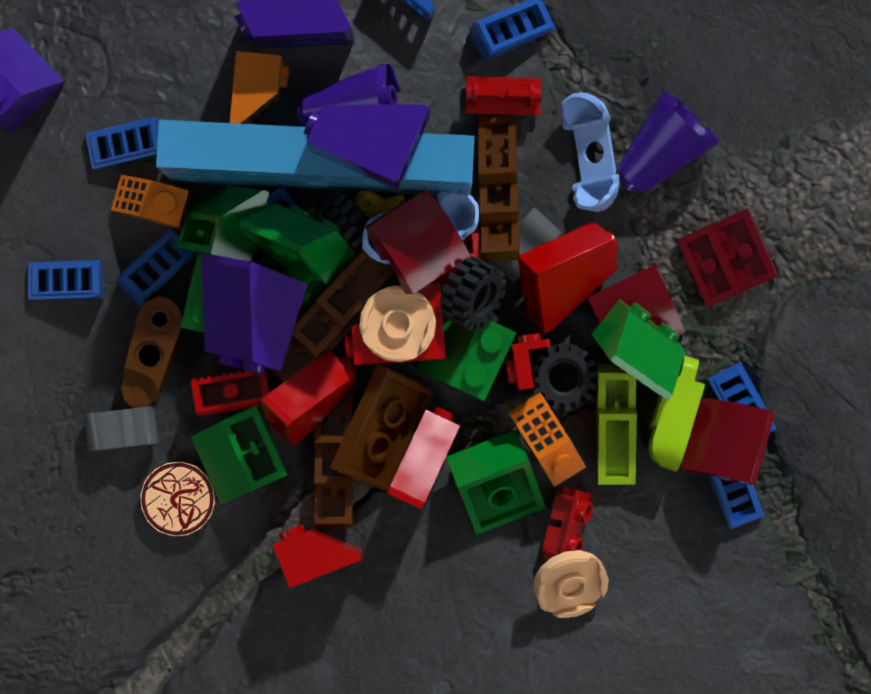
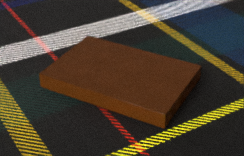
[330,364,435,492]

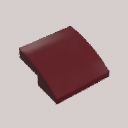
[365,189,470,294]
[677,208,779,307]
[586,264,686,335]
[680,398,775,485]

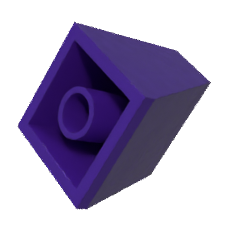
[234,0,355,49]
[0,28,65,133]
[303,104,430,190]
[201,253,307,375]

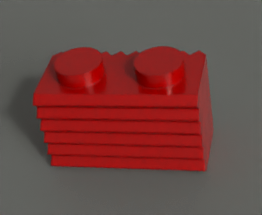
[191,368,272,416]

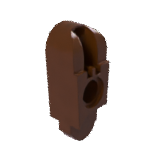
[120,297,184,408]

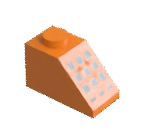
[230,51,289,124]
[111,175,193,230]
[508,393,586,487]

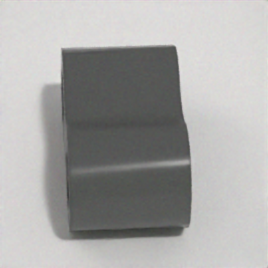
[491,207,562,284]
[84,406,159,451]

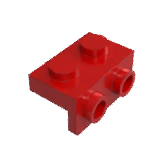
[505,333,551,391]

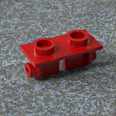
[465,76,541,116]
[542,486,593,560]

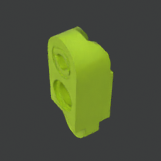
[647,356,705,472]

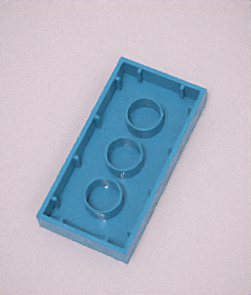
[156,120,475,197]

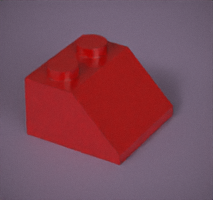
[273,524,364,588]

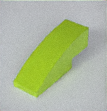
[596,364,637,485]

